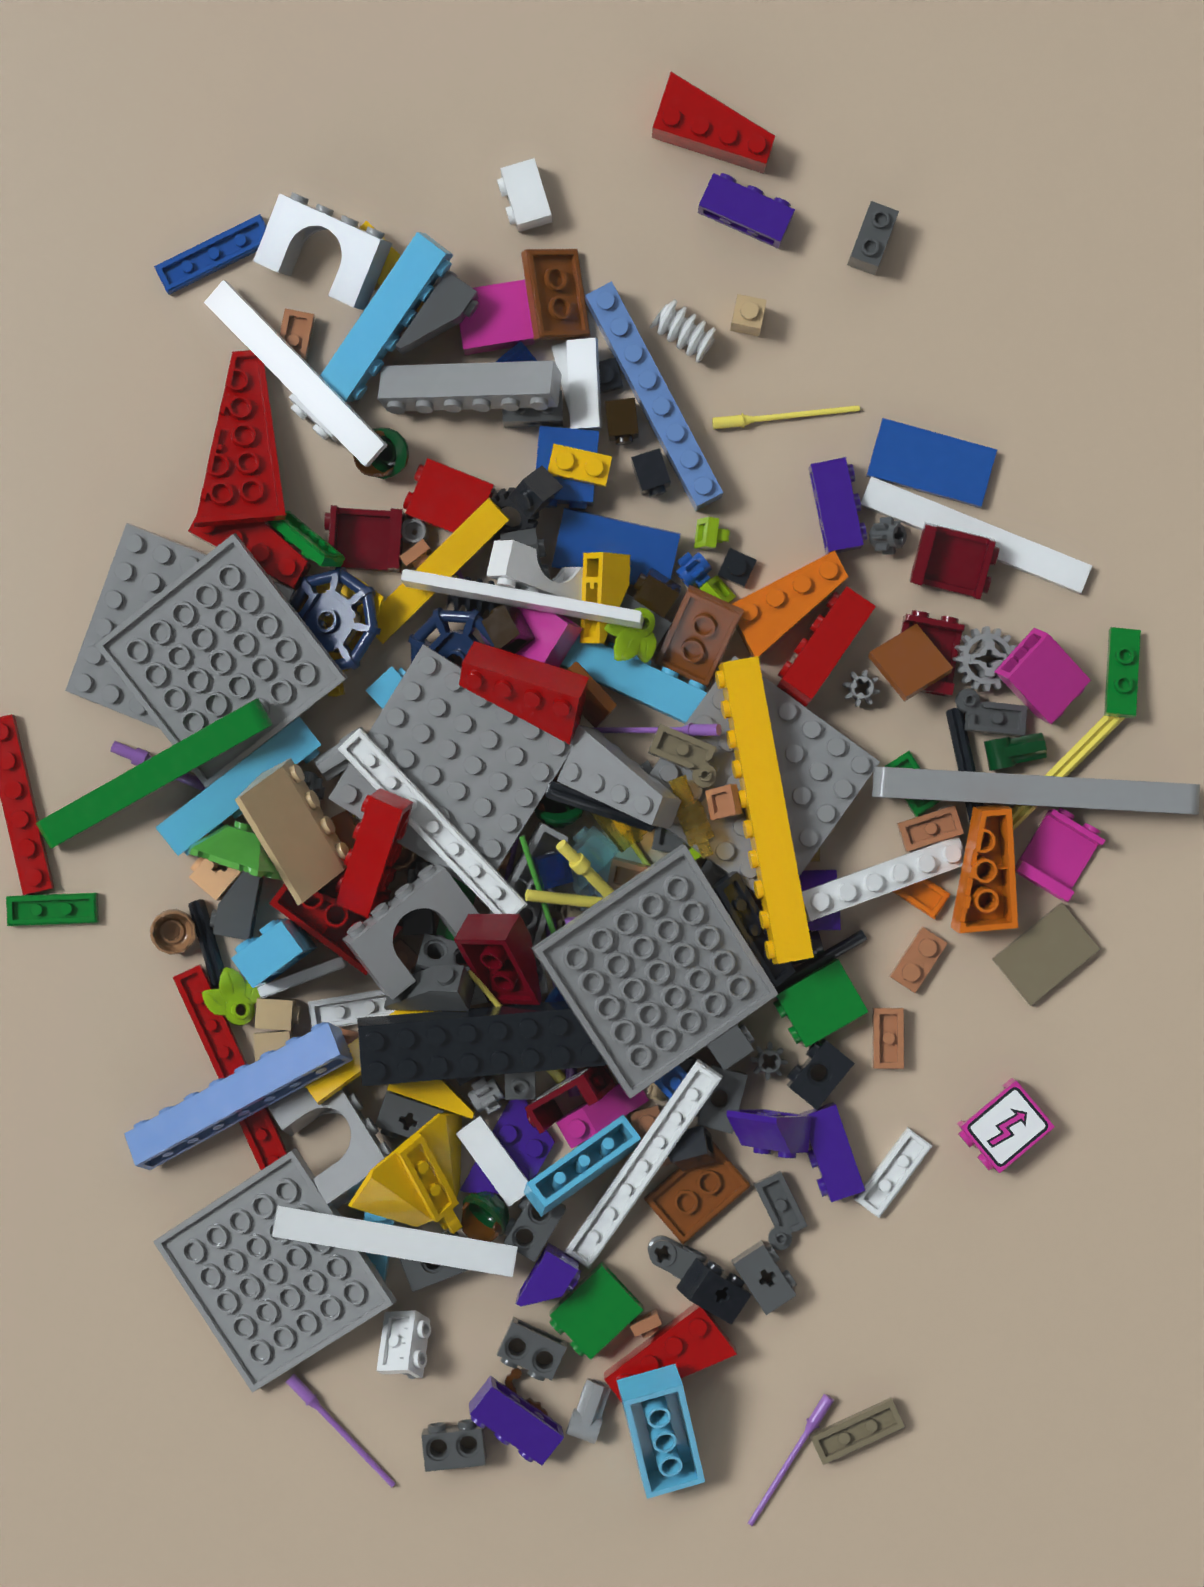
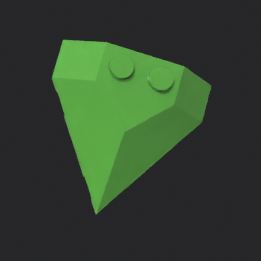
[188,821,282,880]

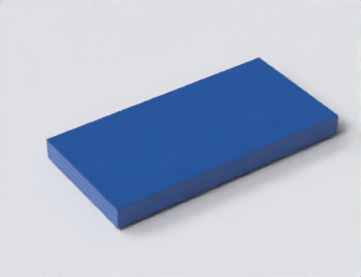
[866,418,997,508]
[552,508,681,585]

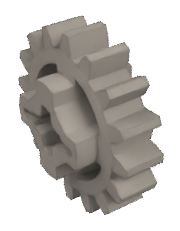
[953,626,1017,691]

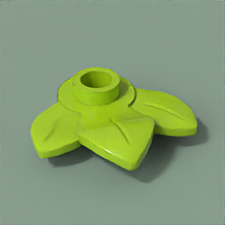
[604,607,657,663]
[202,967,260,1026]

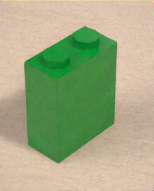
[773,959,868,1048]
[549,1261,643,1360]

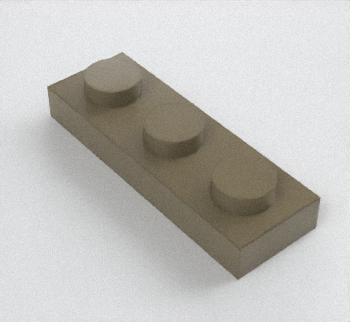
[810,1397,905,1465]

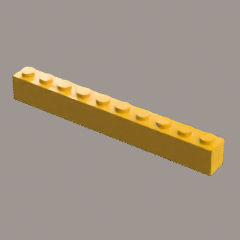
[715,656,814,964]

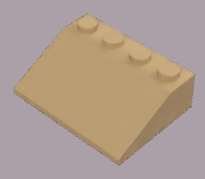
[235,758,349,905]

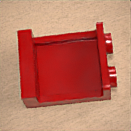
[403,458,495,533]

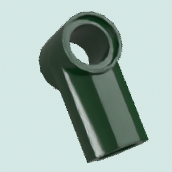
[984,733,1047,771]

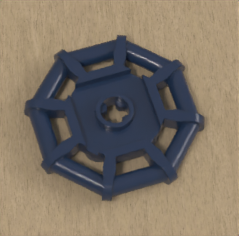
[290,567,381,670]
[408,607,495,668]

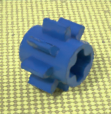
[675,552,712,588]

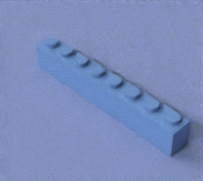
[585,281,723,511]
[124,1022,353,1170]

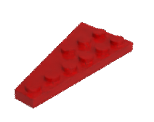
[194,350,286,528]

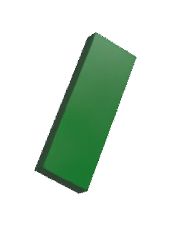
[6,893,99,926]

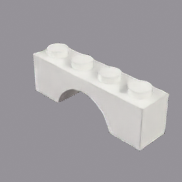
[486,540,583,600]

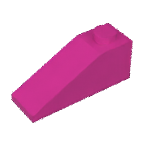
[556,1083,649,1149]

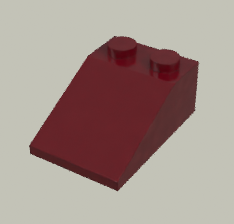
[454,914,542,1005]

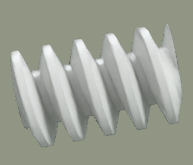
[650,299,716,363]

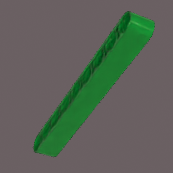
[36,698,273,849]

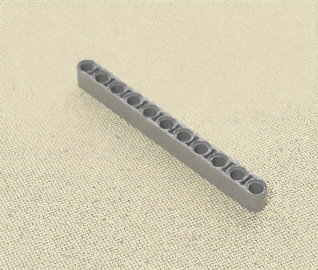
[872,767,1200,815]

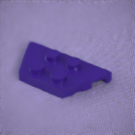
[460,1099,555,1194]

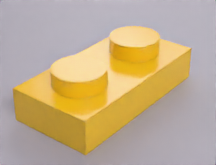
[548,444,612,488]

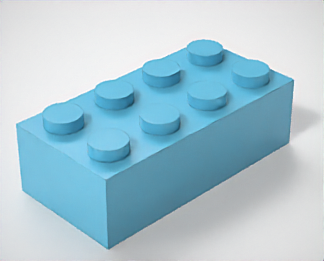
[231,918,317,988]
[617,1364,705,1499]

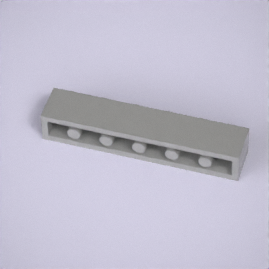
[377,360,562,414]

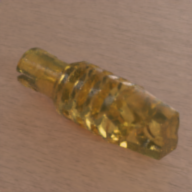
[668,775,715,859]

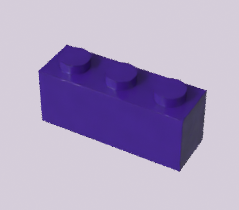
[698,173,795,249]
[808,457,867,555]
[800,1102,865,1202]
[469,1376,564,1466]

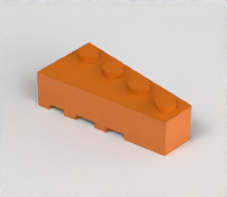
[732,550,848,657]
[950,804,1018,933]

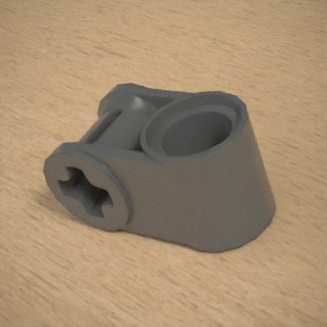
[648,1235,707,1280]

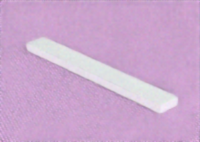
[204,280,387,467]
[861,476,1092,594]
[401,569,644,629]
[338,728,528,914]
[308,964,549,1027]
[564,1059,723,1269]
[272,1206,518,1277]

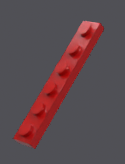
[0,714,54,895]

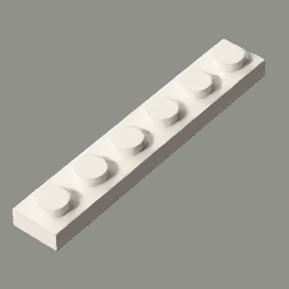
[802,836,965,922]

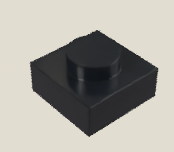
[599,357,623,394]
[718,548,757,588]

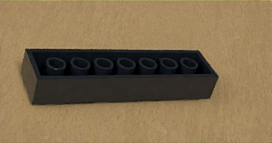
[357,1001,606,1086]

